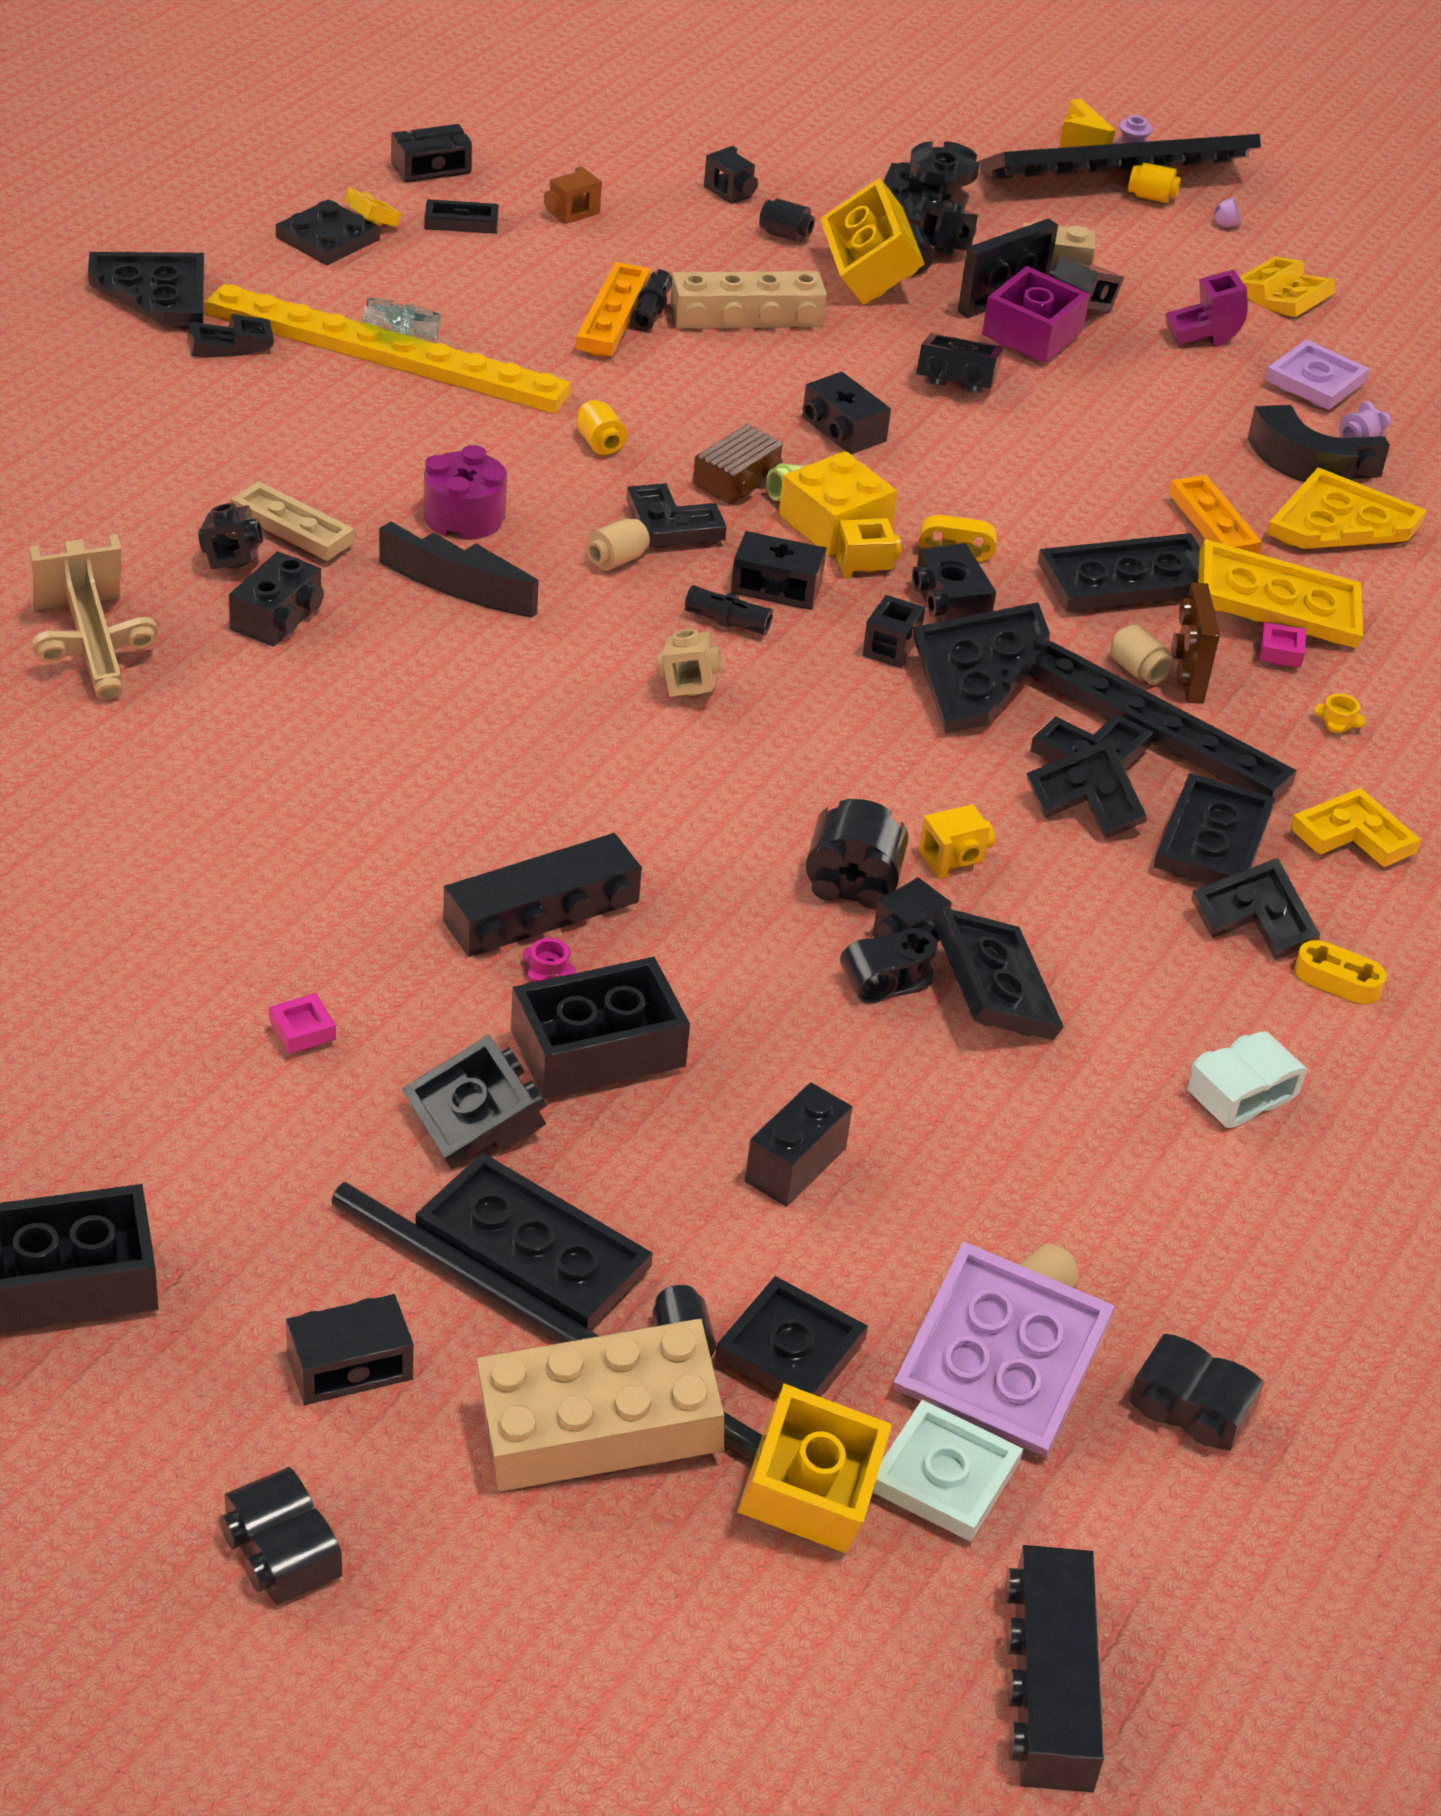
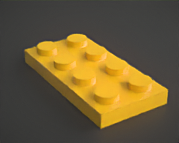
[1199,539,1363,649]

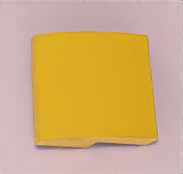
[1240,256,1335,318]

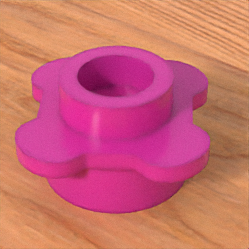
[523,938,576,982]

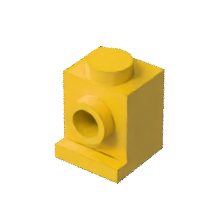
[835,518,901,578]
[918,804,995,879]

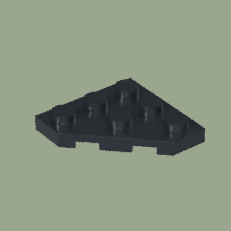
[88,252,205,328]
[913,602,1050,734]

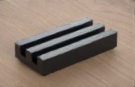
[424,199,499,234]

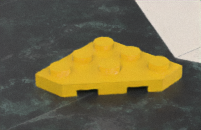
[1267,468,1427,549]

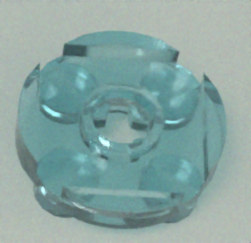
[362,297,441,338]

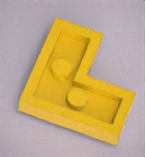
[1290,788,1421,867]

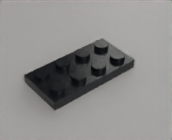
[1037,533,1201,611]
[415,1152,653,1330]

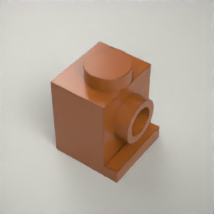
[544,166,602,224]

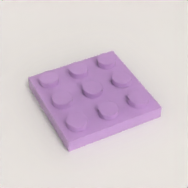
[894,1241,1115,1458]

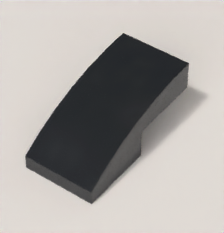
[187,314,274,357]

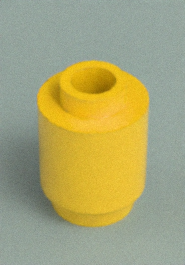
[1128,163,1181,204]
[577,400,627,455]

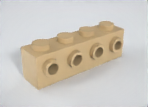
[670,271,827,329]

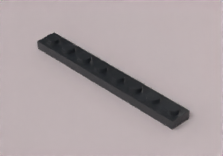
[1027,640,1297,799]

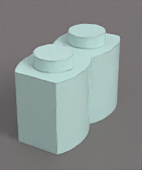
[1187,1031,1307,1128]

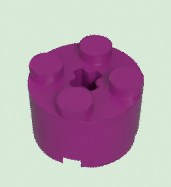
[424,445,507,540]

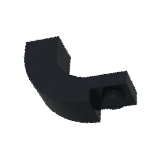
[1247,405,1390,482]

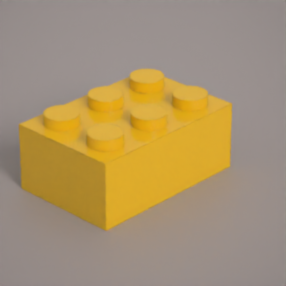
[820,177,925,305]

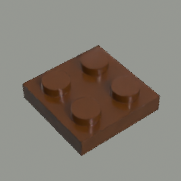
[1171,582,1220,704]

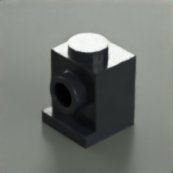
[704,146,758,204]
[863,595,925,668]

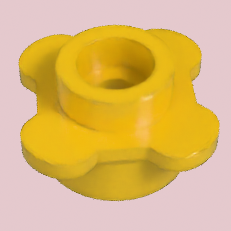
[1314,693,1366,733]

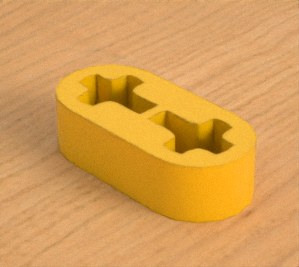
[919,515,997,562]
[1294,940,1387,1004]

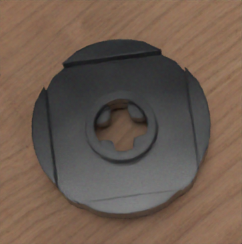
[909,141,979,194]

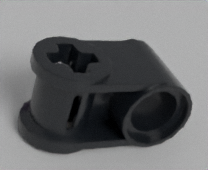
[840,928,938,1004]

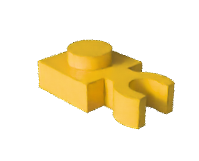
[343,186,402,228]

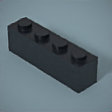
[443,833,642,957]
[1005,1545,1104,1793]

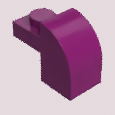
[1165,269,1248,347]

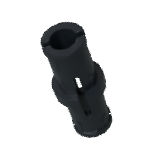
[630,269,672,331]
[684,585,773,636]

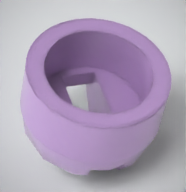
[1214,197,1242,228]

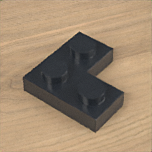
[626,483,727,548]
[1030,714,1153,770]
[1026,738,1147,839]
[1191,857,1320,960]

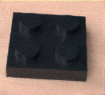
[275,199,380,265]
[715,1276,868,1397]

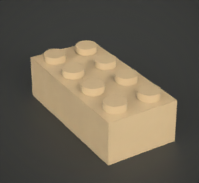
[477,1319,724,1492]

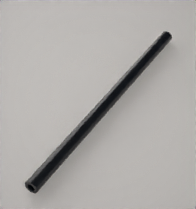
[331,1182,762,1462]

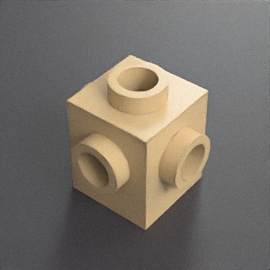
[658,629,723,697]

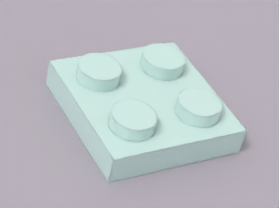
[872,1400,1023,1542]

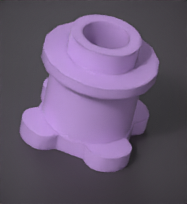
[1115,115,1153,144]
[1339,401,1391,438]

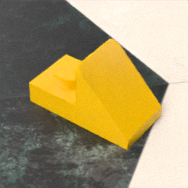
[1059,99,1115,148]

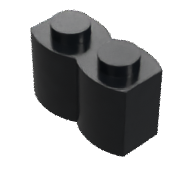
[1130,1334,1264,1451]
[219,1467,342,1605]

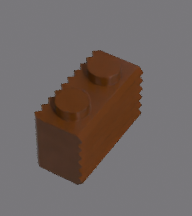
[693,423,783,505]

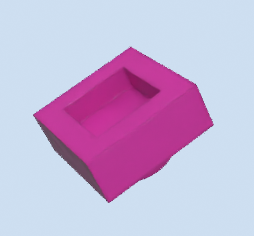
[1259,622,1306,667]
[269,993,336,1054]

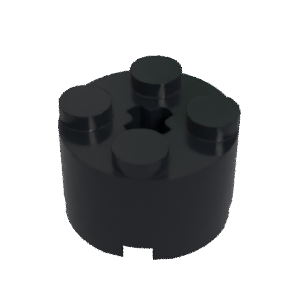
[806,799,909,909]

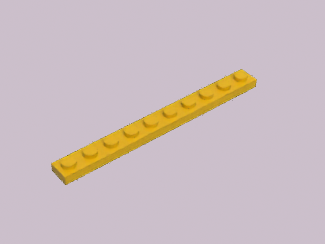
[205,284,571,414]

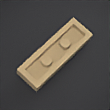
[231,481,355,561]

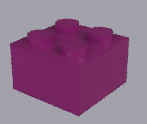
[982,266,1090,363]

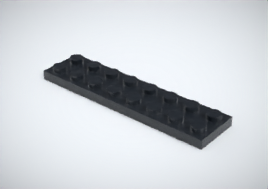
[979,134,1261,179]

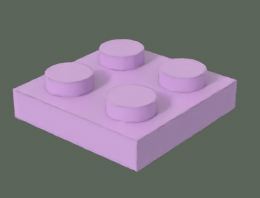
[1265,339,1370,410]

